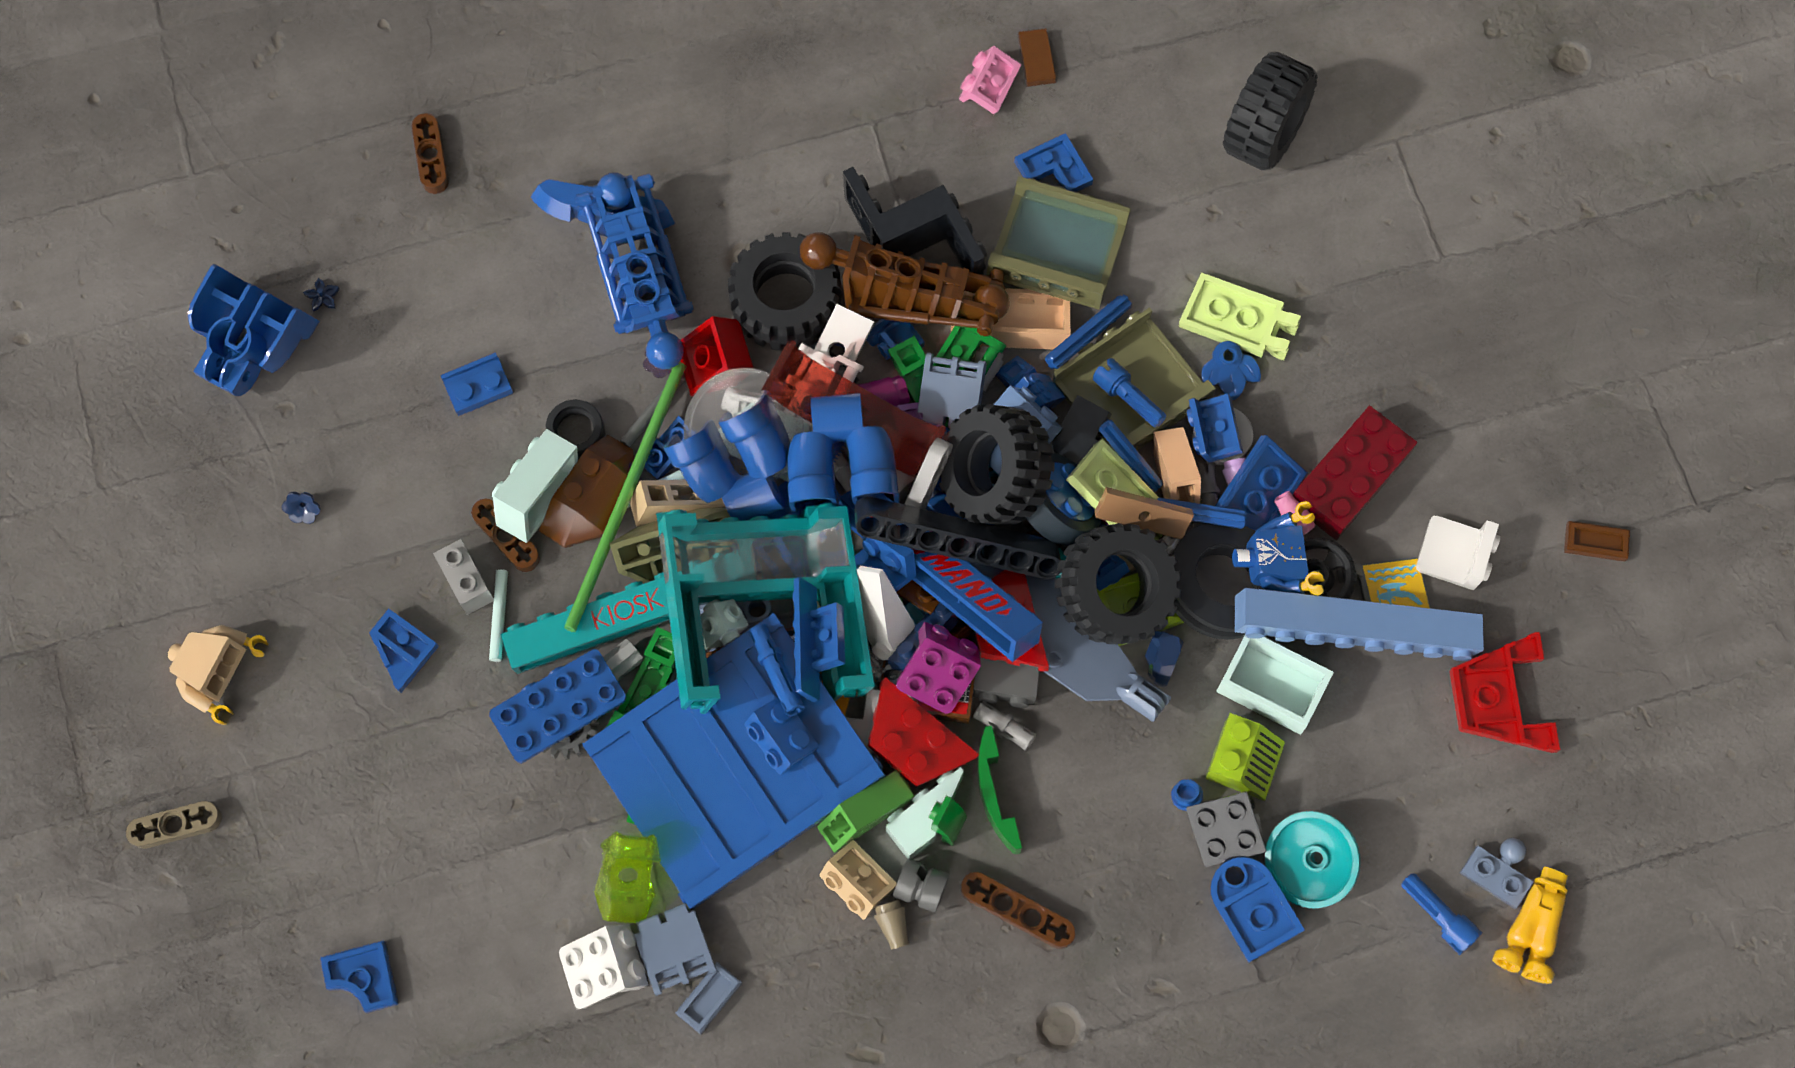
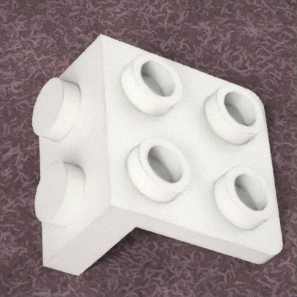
[1416,516,1500,590]
[559,924,648,1009]

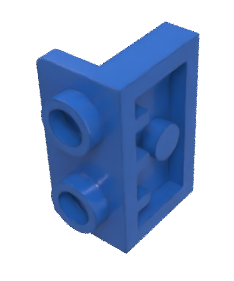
[855,536,916,592]

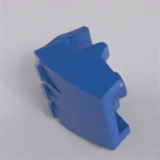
[1015,373,1066,409]

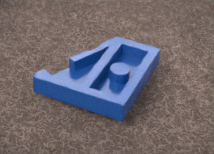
[369,609,439,693]

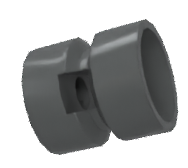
[893,858,950,913]

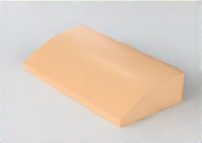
[951,288,1070,350]

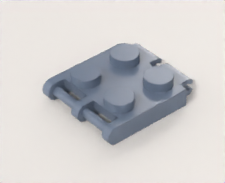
[917,353,987,428]
[634,903,717,996]

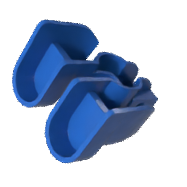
[188,264,320,396]
[664,393,790,521]
[787,393,899,512]

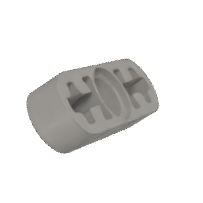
[904,437,953,509]

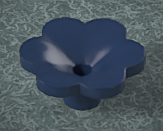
[282,491,321,524]

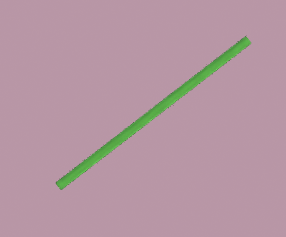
[564,362,686,632]

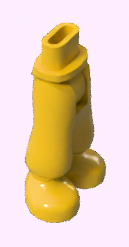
[1492,867,1568,984]

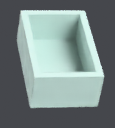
[492,429,578,543]
[1216,636,1333,735]

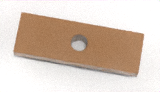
[1095,487,1194,539]

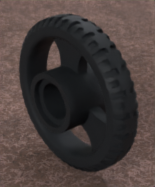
[1304,537,1357,599]

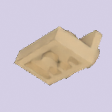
[820,840,897,920]

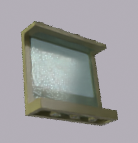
[986,176,1131,310]

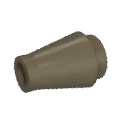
[874,899,909,950]

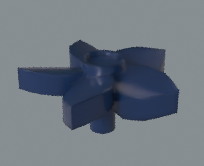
[303,278,339,312]

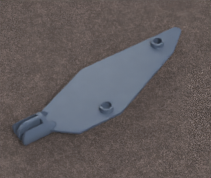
[959,538,1171,722]

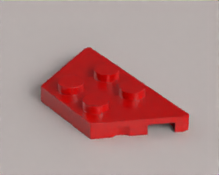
[974,570,1049,672]
[867,677,979,786]

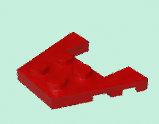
[1449,632,1560,753]

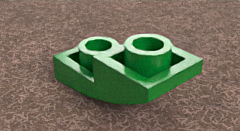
[929,795,967,846]

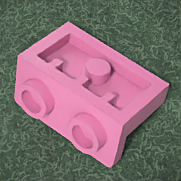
[959,46,1021,114]

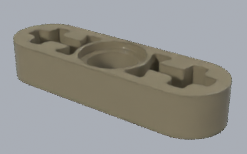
[126,801,222,849]

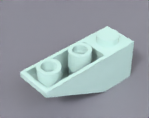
[886,767,964,859]

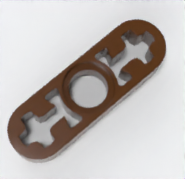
[412,113,449,194]
[471,499,540,572]

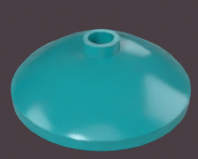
[1265,811,1361,908]

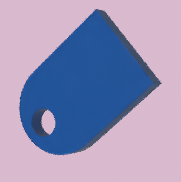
[1211,857,1305,963]

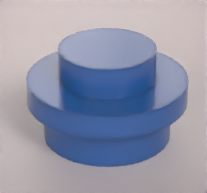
[1171,779,1203,811]

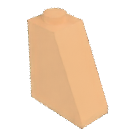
[1154,427,1201,522]

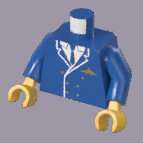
[1232,501,1324,596]

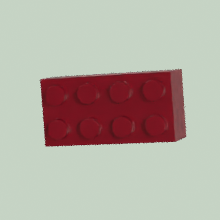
[1293,405,1418,541]

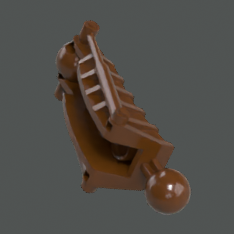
[800,232,1010,336]

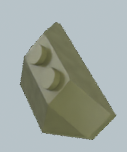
[609,507,733,584]

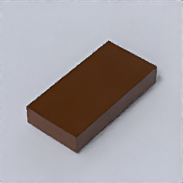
[1018,28,1056,87]
[1564,521,1630,562]

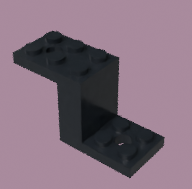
[843,166,987,274]

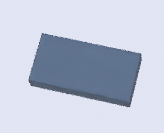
[675,962,742,1034]

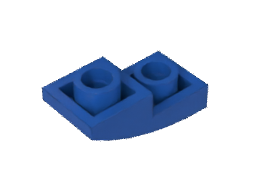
[644,416,698,480]

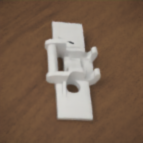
[783,304,875,431]

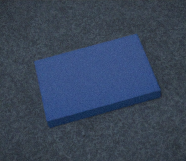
[1215,435,1308,531]

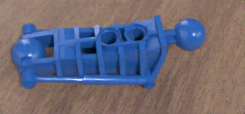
[574,172,694,369]

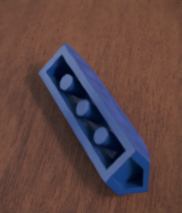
[531,179,675,230]

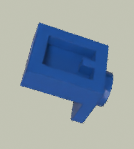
[877,322,925,360]

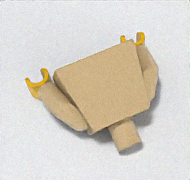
[168,625,268,725]

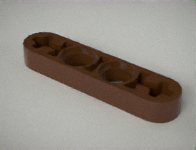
[961,872,1075,949]

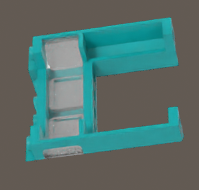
[656,503,875,714]

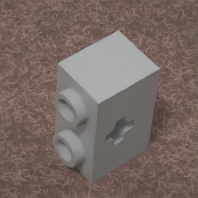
[433,539,494,615]

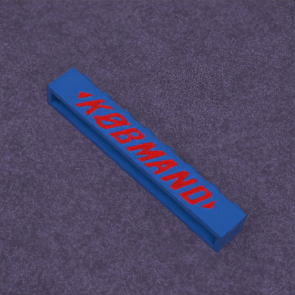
[839,490,1043,662]

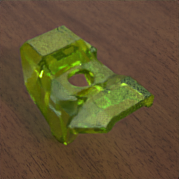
[594,832,661,924]

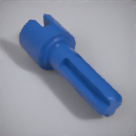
[1093,358,1166,427]
[1401,873,1483,955]

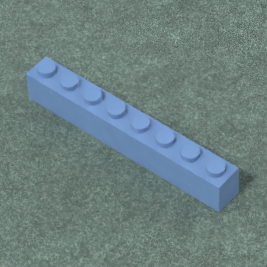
[1235,588,1484,661]

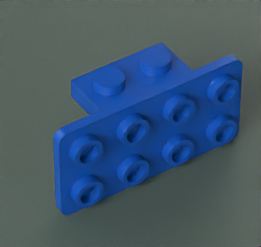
[489,649,626,763]

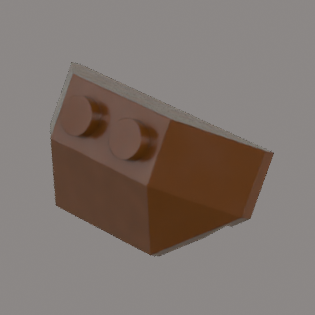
[539,435,639,548]

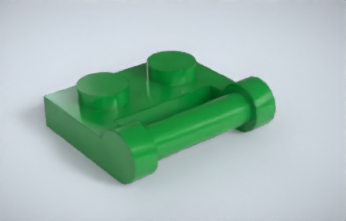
[933,318,1006,375]

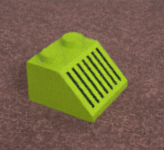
[1205,713,1285,801]

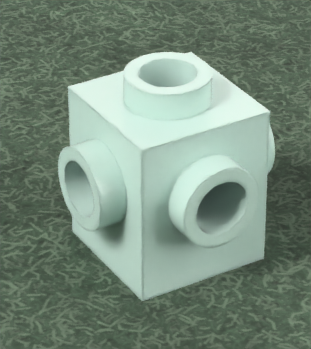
[701,599,749,650]

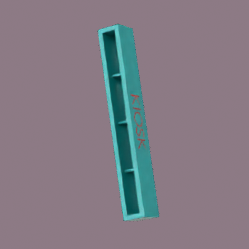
[501,550,746,674]

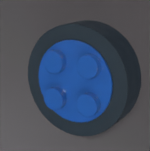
[1023,453,1102,546]

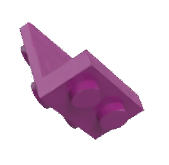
[896,622,981,714]

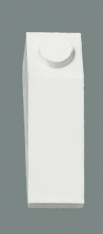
[857,566,916,660]

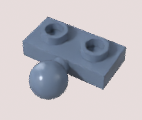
[1459,838,1533,909]

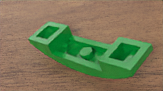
[888,336,950,439]
[607,627,676,727]
[978,726,1022,855]

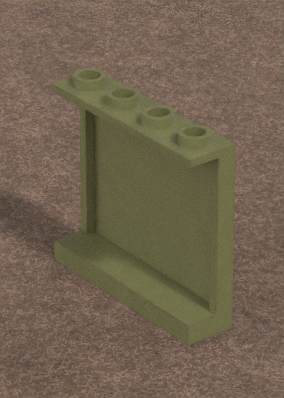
[1053,307,1216,456]

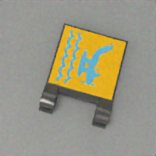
[1336,557,1431,609]

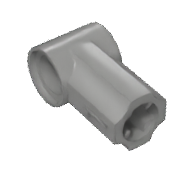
[603,639,644,681]

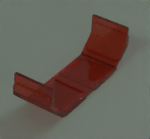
[761,340,946,478]

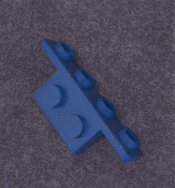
[792,577,845,702]

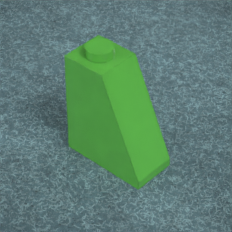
[817,770,914,853]

